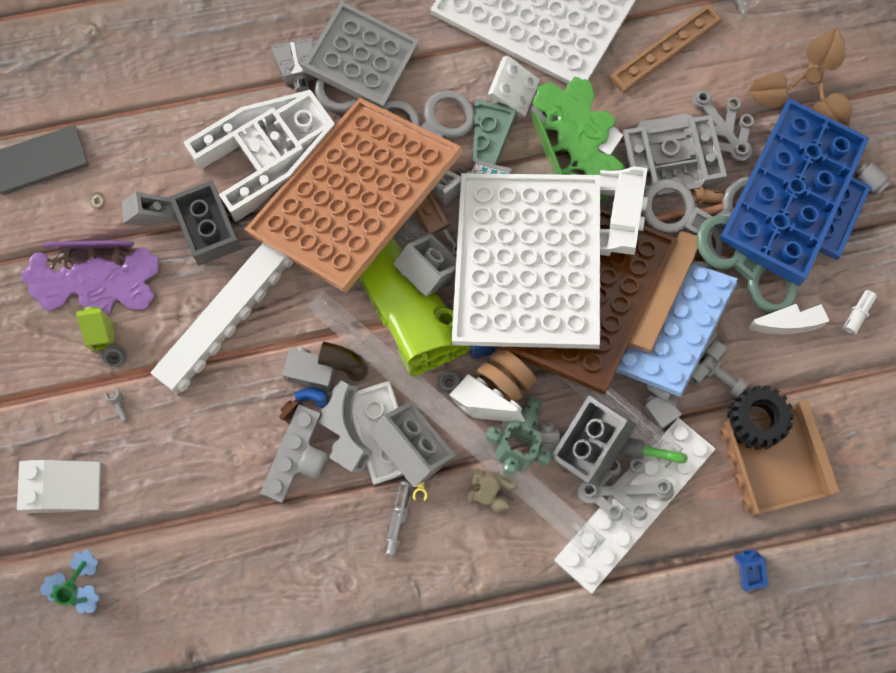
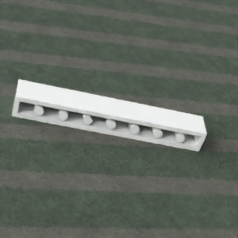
[150,243,294,395]

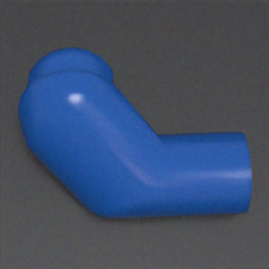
[294,387,329,408]

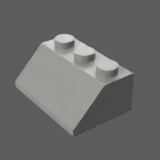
[369,401,456,488]

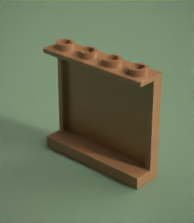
[719,400,840,517]

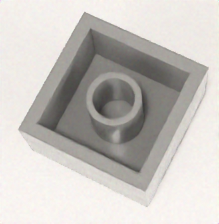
[393,234,457,296]

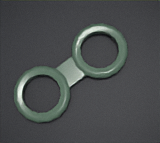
[697,215,797,313]

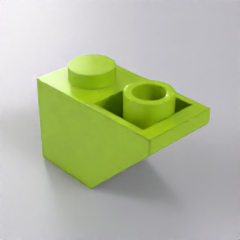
[76,306,115,351]

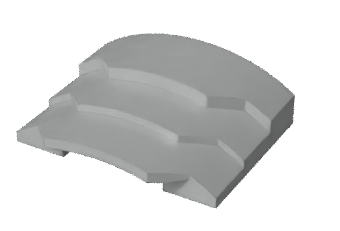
[623,113,727,197]

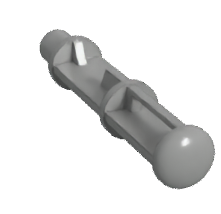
[386,481,413,556]

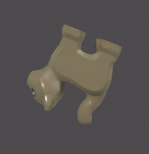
[467,469,518,515]

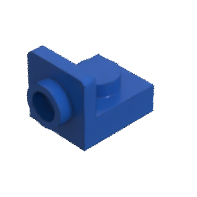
[734,550,769,591]

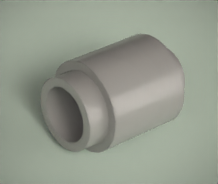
[855,162,891,195]

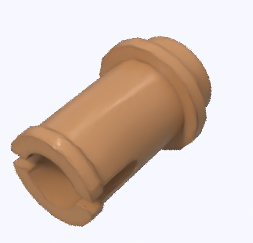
[693,187,724,205]

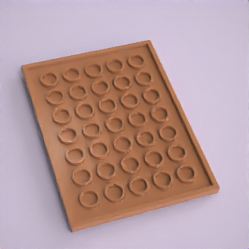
[244,98,463,293]

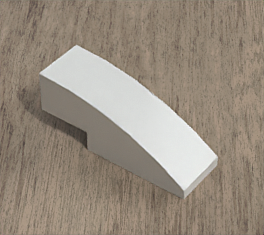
[748,304,829,335]

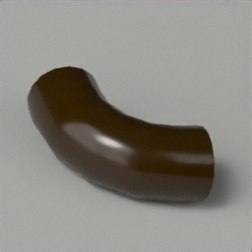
[318,341,368,381]

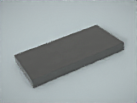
[0,125,89,195]

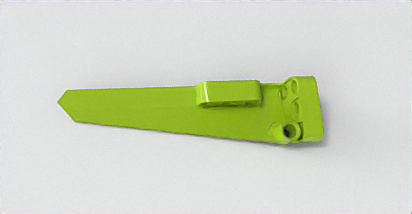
[359,237,471,377]

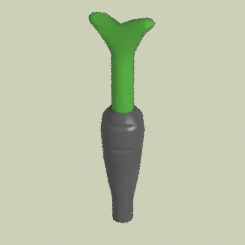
[619,438,688,464]

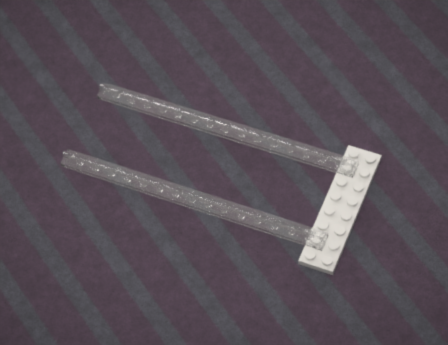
[307,217,715,594]

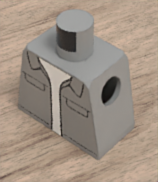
[271,38,316,93]

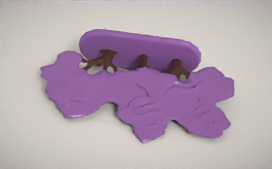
[21,240,158,315]

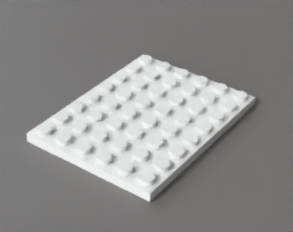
[430,0,636,84]
[452,173,600,349]

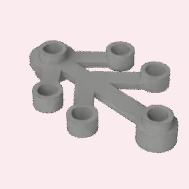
[692,91,754,162]
[578,458,674,522]

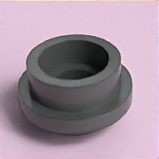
[102,344,127,367]
[437,371,461,395]

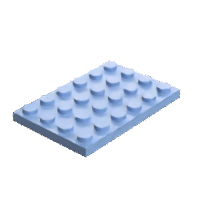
[616,264,738,397]

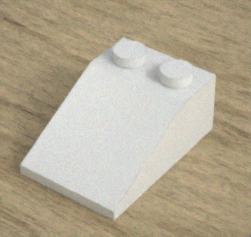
[17,460,101,514]

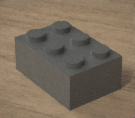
[170,180,241,266]
[551,395,637,486]

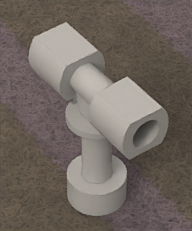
[689,340,748,398]

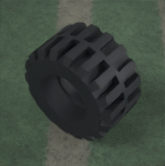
[727,385,794,450]

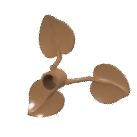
[749,28,852,127]

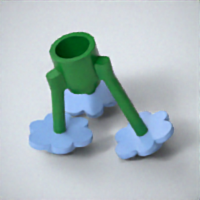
[40,550,99,613]

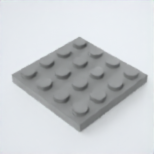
[302,1,419,108]

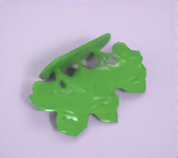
[532,77,625,204]

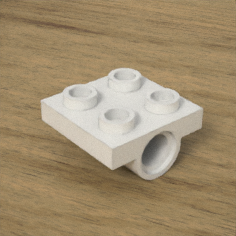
[488,56,540,118]

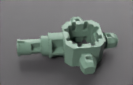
[485,396,552,477]

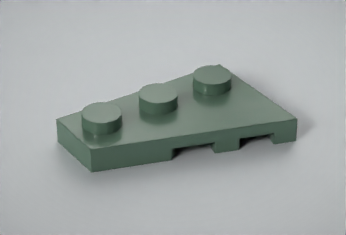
[473,99,517,165]

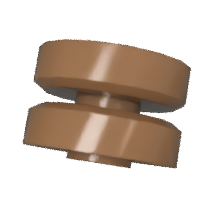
[475,349,537,403]

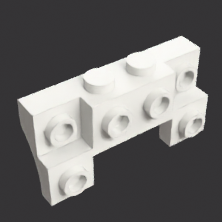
[600,166,648,256]

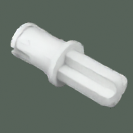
[843,290,877,335]

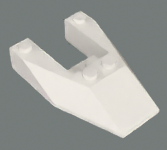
[183,90,335,222]

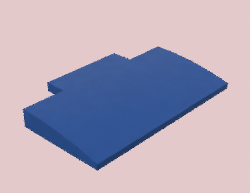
[719,98,871,287]

